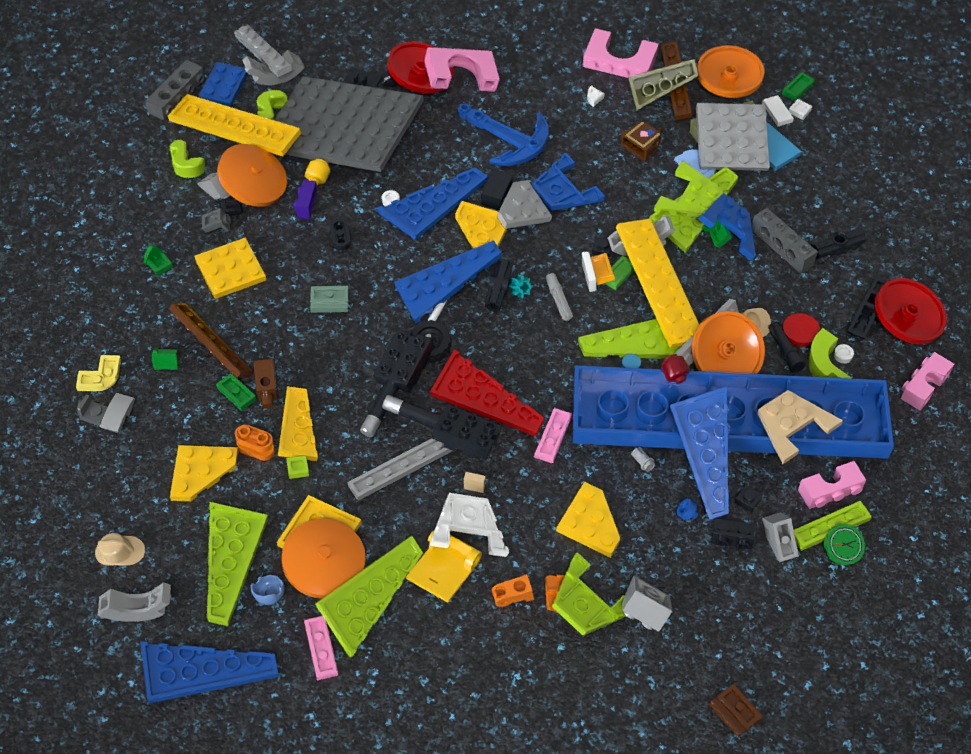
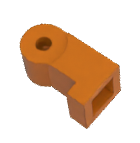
[492,575,534,607]

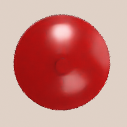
[387,42,454,94]
[875,278,947,344]

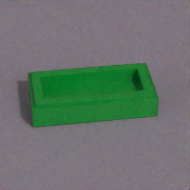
[782,72,815,101]

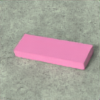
[534,408,572,463]
[304,616,338,680]

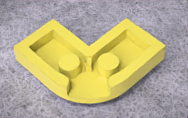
[76,355,121,391]

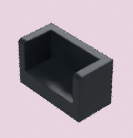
[481,169,513,210]

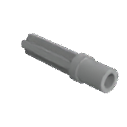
[545,273,573,321]

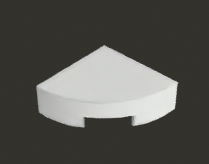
[587,86,604,107]

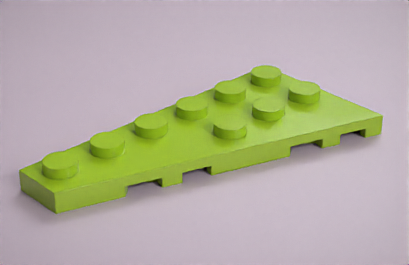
[649,168,738,253]
[578,319,682,359]
[207,502,268,626]
[315,536,423,657]

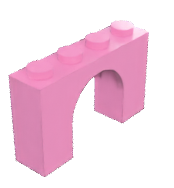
[583,29,658,78]
[424,47,499,91]

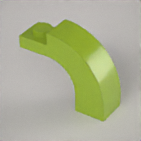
[808,328,852,379]

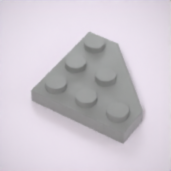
[497,180,552,229]

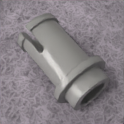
[631,447,655,472]

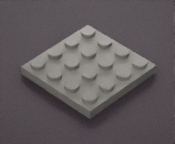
[696,103,770,171]

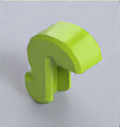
[257,90,288,120]
[170,140,206,178]

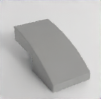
[100,393,135,433]

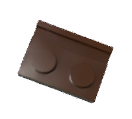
[709,684,763,738]

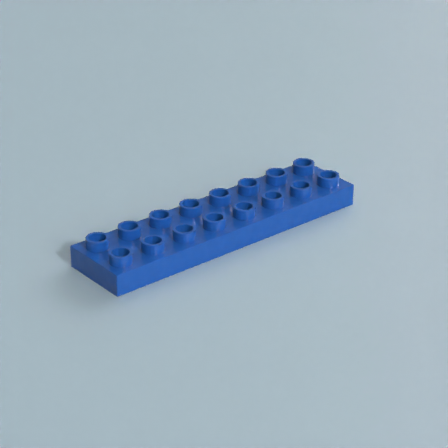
[572,365,894,459]

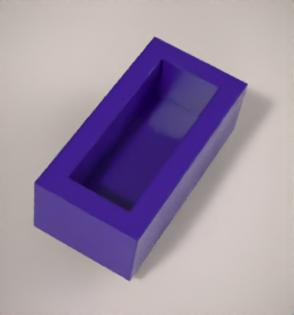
[294,179,317,219]

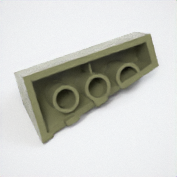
[628,59,698,110]

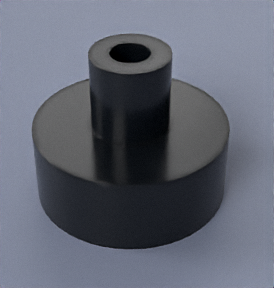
[380,70,398,87]

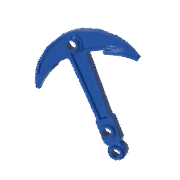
[458,104,548,166]

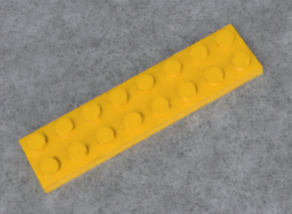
[168,94,301,156]
[616,219,699,348]

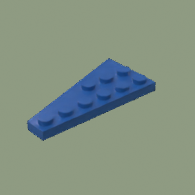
[377,168,488,240]
[394,240,502,324]
[670,386,729,520]
[140,641,279,704]

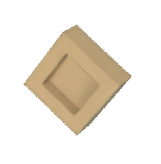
[464,472,485,493]

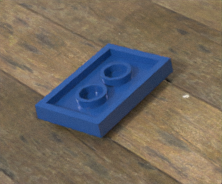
[198,62,248,107]

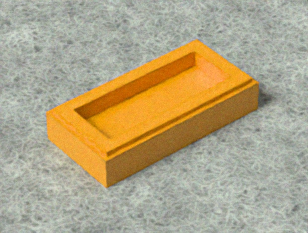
[590,253,615,285]

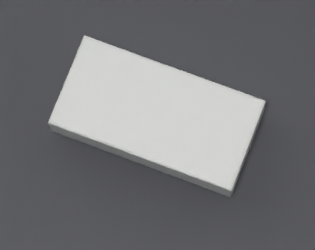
[762,95,794,126]
[582,252,596,292]

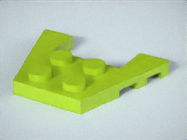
[654,161,724,217]
[552,552,626,636]

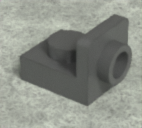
[202,208,231,233]
[77,395,108,426]

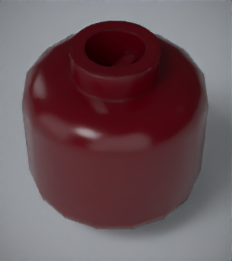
[661,354,690,384]

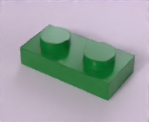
[216,373,257,411]

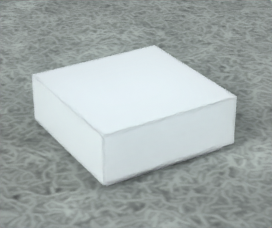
[789,99,812,120]

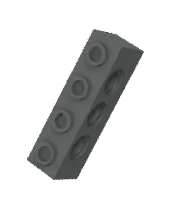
[145,60,205,120]
[752,208,818,274]

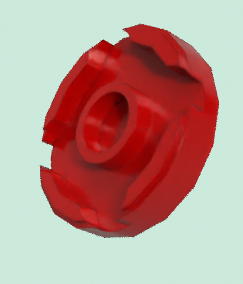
[782,313,820,347]

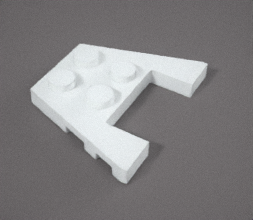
[430,493,509,557]

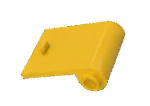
[406,531,482,603]

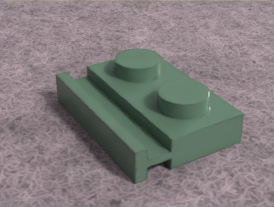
[310,286,348,313]

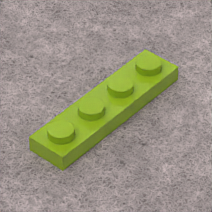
[794,501,872,551]

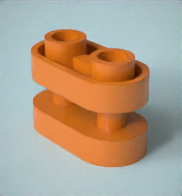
[235,425,275,461]

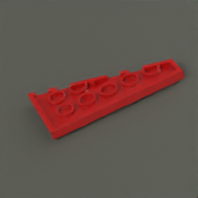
[430,349,544,437]

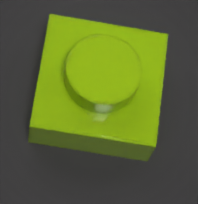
[286,455,309,479]

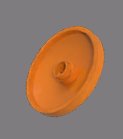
[697,46,764,98]
[217,144,287,207]
[692,311,765,374]
[282,519,365,598]

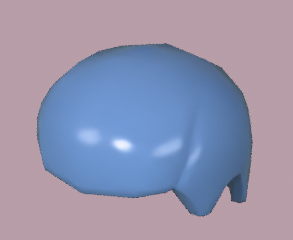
[251,575,285,605]

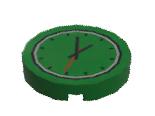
[824,524,865,566]

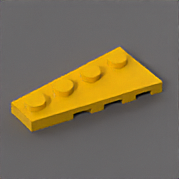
[278,386,318,461]

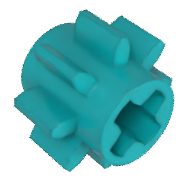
[509,274,533,298]

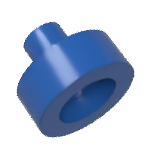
[677,499,698,520]

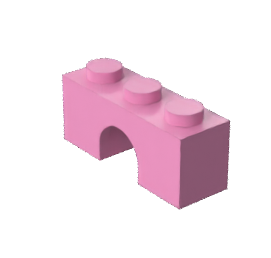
[901,352,954,411]
[798,461,866,509]

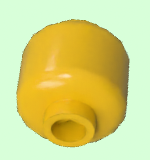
[305,159,330,186]

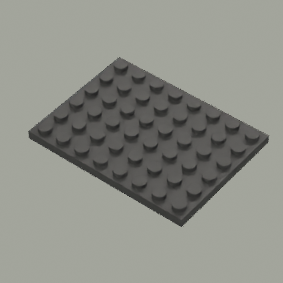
[274,76,424,172]

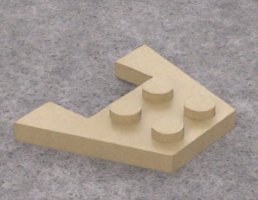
[757,390,843,464]

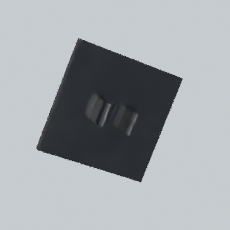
[343,68,382,88]

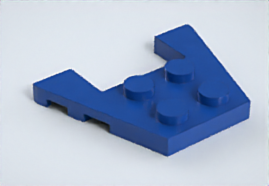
[532,153,605,211]
[698,193,756,261]

